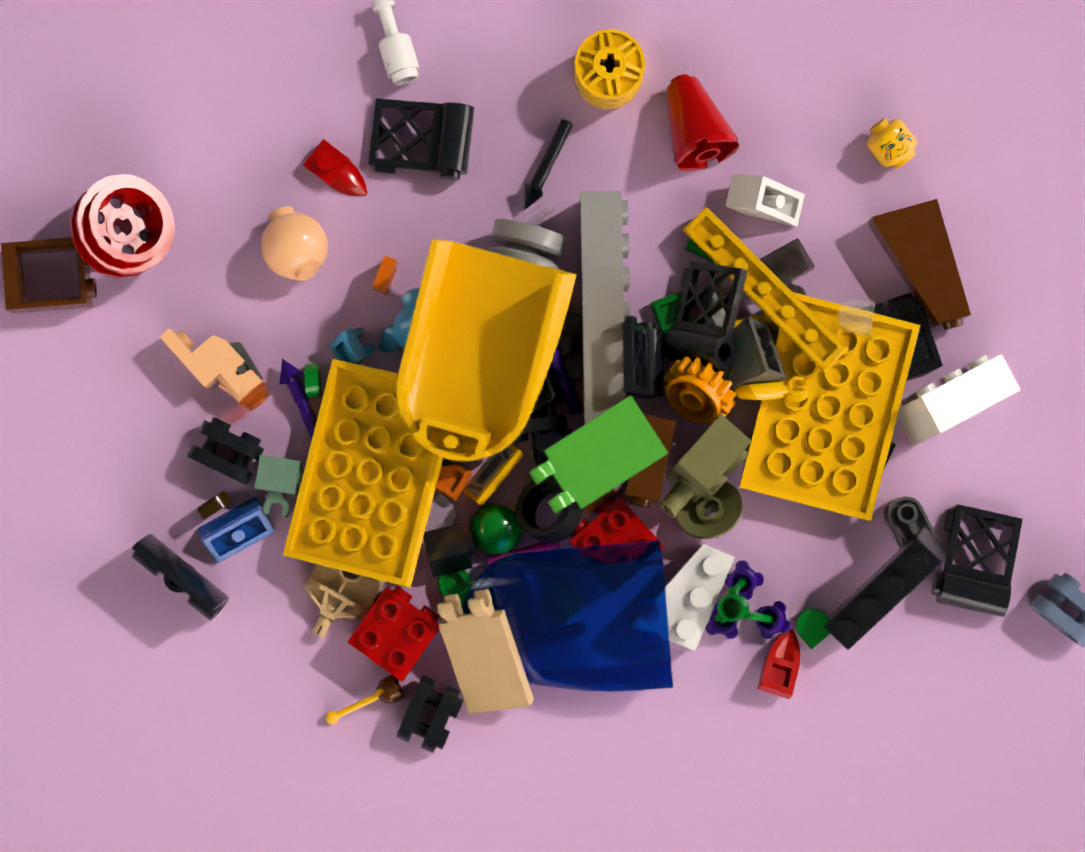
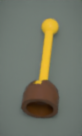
[325,674,405,724]

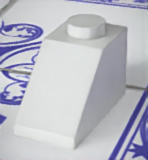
[726,174,805,227]

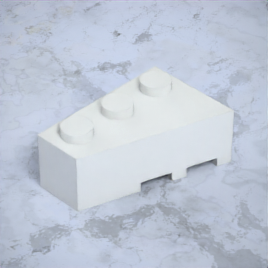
[897,355,1020,446]
[631,544,735,651]

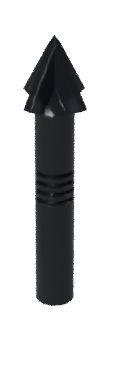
[524,119,573,210]

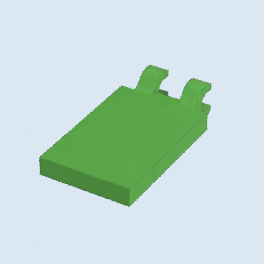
[529,396,668,514]

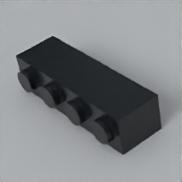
[824,526,949,650]

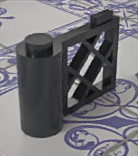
[368,98,475,180]
[663,261,748,369]
[622,316,664,398]
[931,504,1023,617]

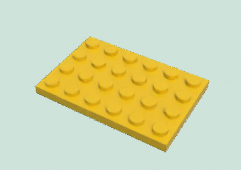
[738,292,920,522]
[283,359,443,588]

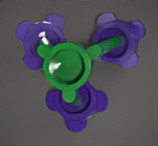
[705,560,791,639]

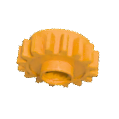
[663,356,736,424]

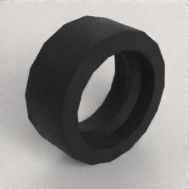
[515,476,583,544]

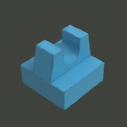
[329,327,376,365]

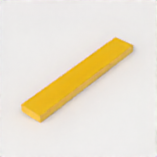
[683,206,848,372]

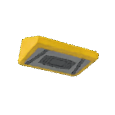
[463,444,523,506]

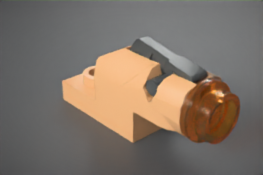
[160,328,270,412]

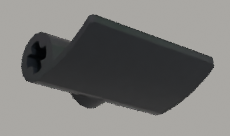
[132,534,230,621]

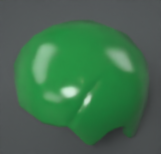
[468,503,523,556]

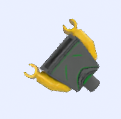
[714,312,808,401]

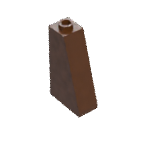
[868,199,971,330]

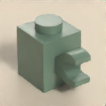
[254,455,304,518]

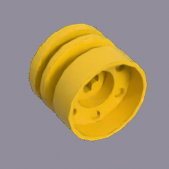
[574,29,645,110]

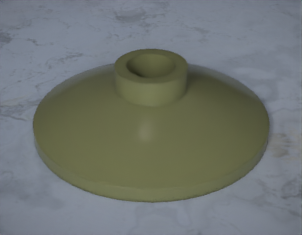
[677,481,743,539]

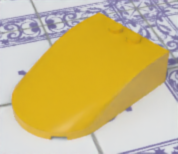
[397,239,576,461]

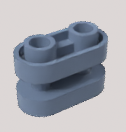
[1030,573,1085,648]

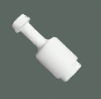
[372,0,420,85]

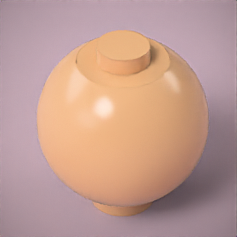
[261,206,328,281]

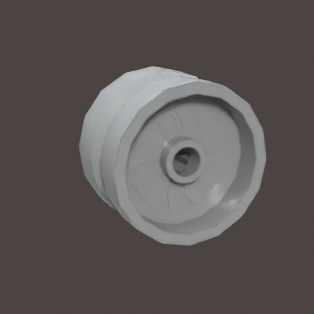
[487,219,566,269]

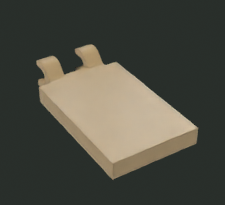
[437,589,534,714]

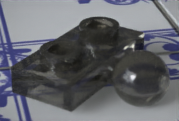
[760,238,815,296]

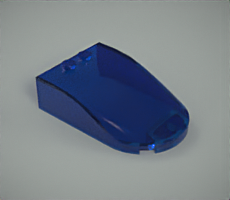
[462,540,673,692]

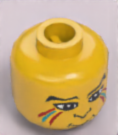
[867,118,917,169]

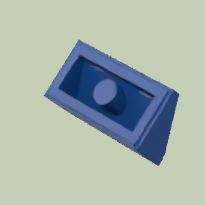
[198,497,276,564]

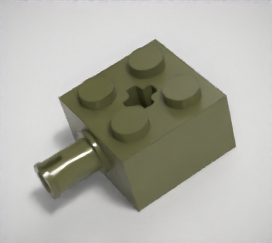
[658,414,752,518]

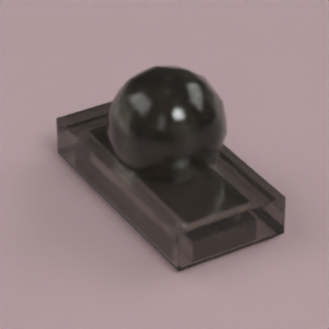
[551,311,583,380]

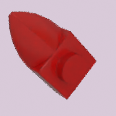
[303,139,368,196]
[757,628,801,699]

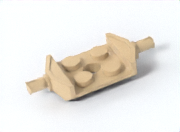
[305,564,385,639]

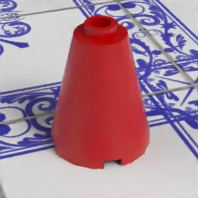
[666,74,739,171]

